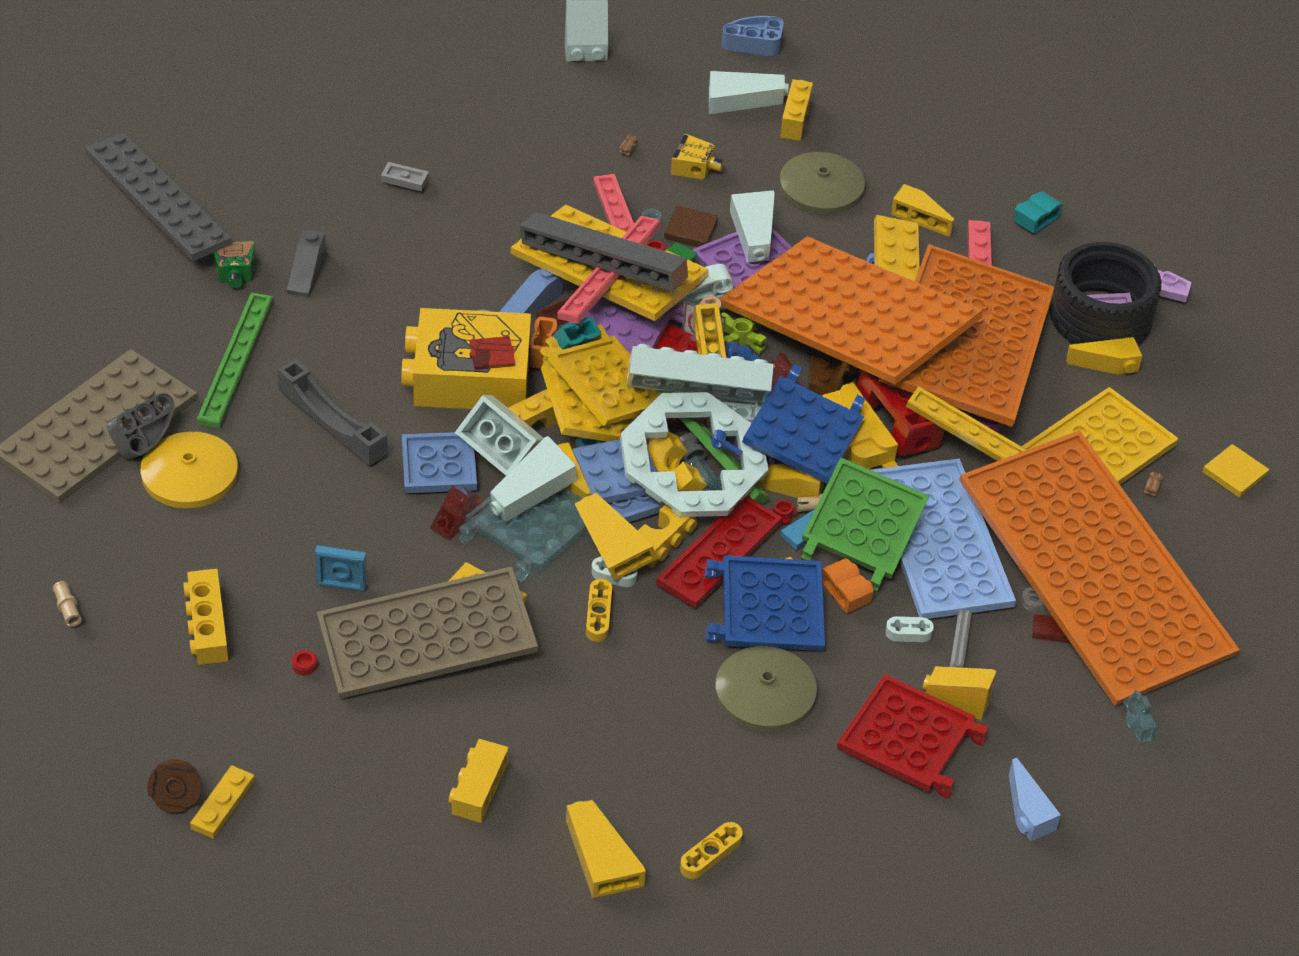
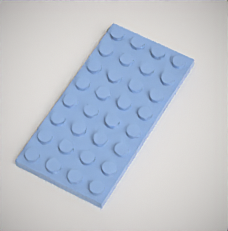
[871,458,1016,619]

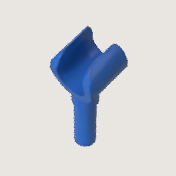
[711,430,743,456]

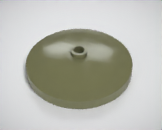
[779,152,865,215]
[715,646,817,732]

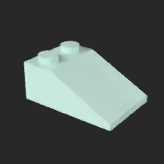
[565,0,608,62]

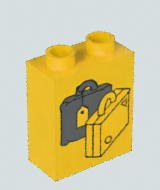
[401,308,531,409]

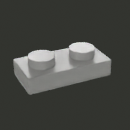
[381,162,429,192]

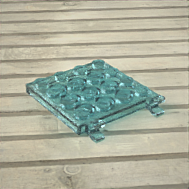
[459,488,587,582]

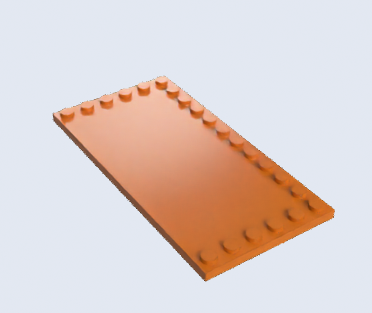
[959,430,1240,706]

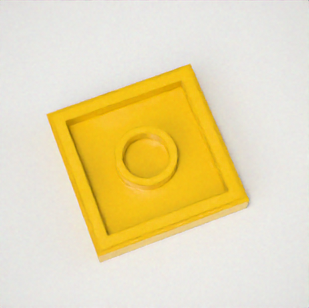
[1202,444,1269,498]

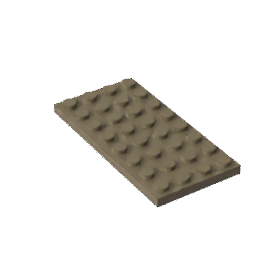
[0,349,198,503]
[317,566,538,699]

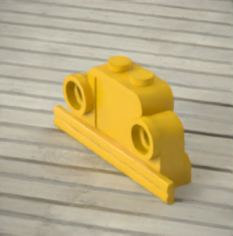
[822,383,898,470]

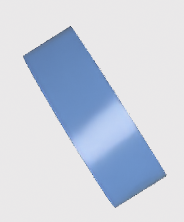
[721,16,784,56]

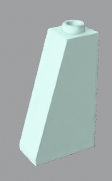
[709,71,788,114]
[730,190,775,263]
[490,436,577,522]

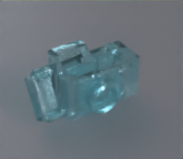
[685,455,721,491]
[1124,691,1158,743]

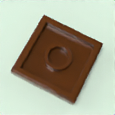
[664,205,718,247]

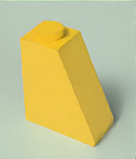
[922,666,997,721]

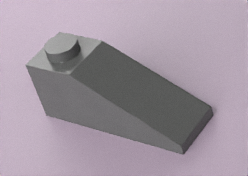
[287,229,326,297]

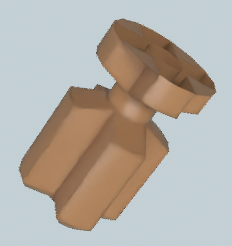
[619,135,638,156]
[1144,472,1163,497]

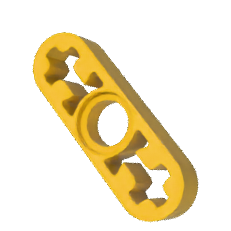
[586,579,612,642]
[680,822,743,879]

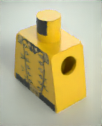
[671,134,724,179]

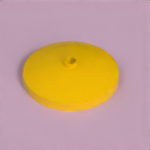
[141,432,238,509]

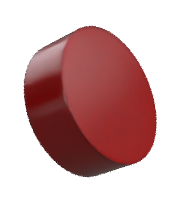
[292,650,317,676]

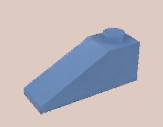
[499,268,563,315]

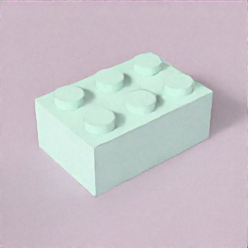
[455,395,544,476]

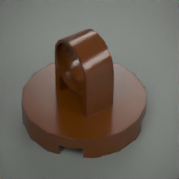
[147,759,202,812]

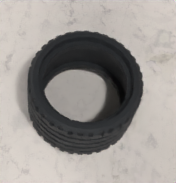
[1050,242,1162,345]

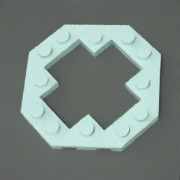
[620,392,768,517]

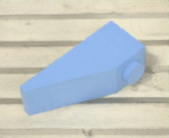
[1009,758,1061,842]

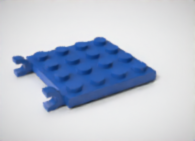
[742,364,866,484]
[705,555,825,651]

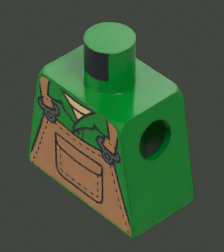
[212,241,256,288]

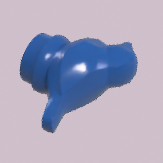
[725,342,761,361]

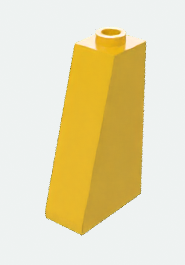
[575,493,658,581]
[566,800,646,898]

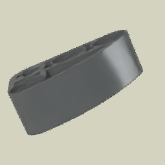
[107,393,175,460]

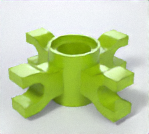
[720,312,767,354]

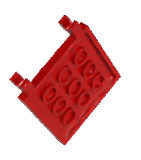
[837,674,989,799]

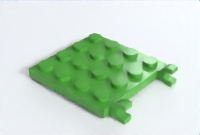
[801,458,929,593]

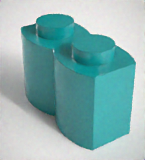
[1014,191,1063,234]
[546,318,601,350]

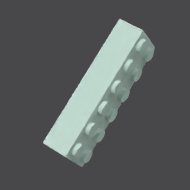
[626,344,774,404]

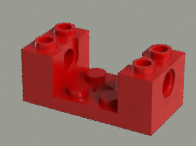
[856,370,945,456]

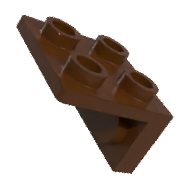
[808,356,850,394]

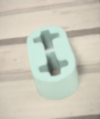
[592,557,637,587]
[885,617,934,642]

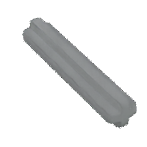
[950,609,972,668]

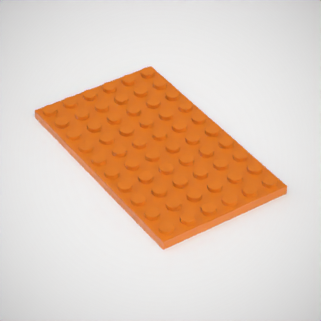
[719,236,982,385]
[879,244,1054,427]

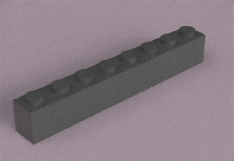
[520,212,688,291]

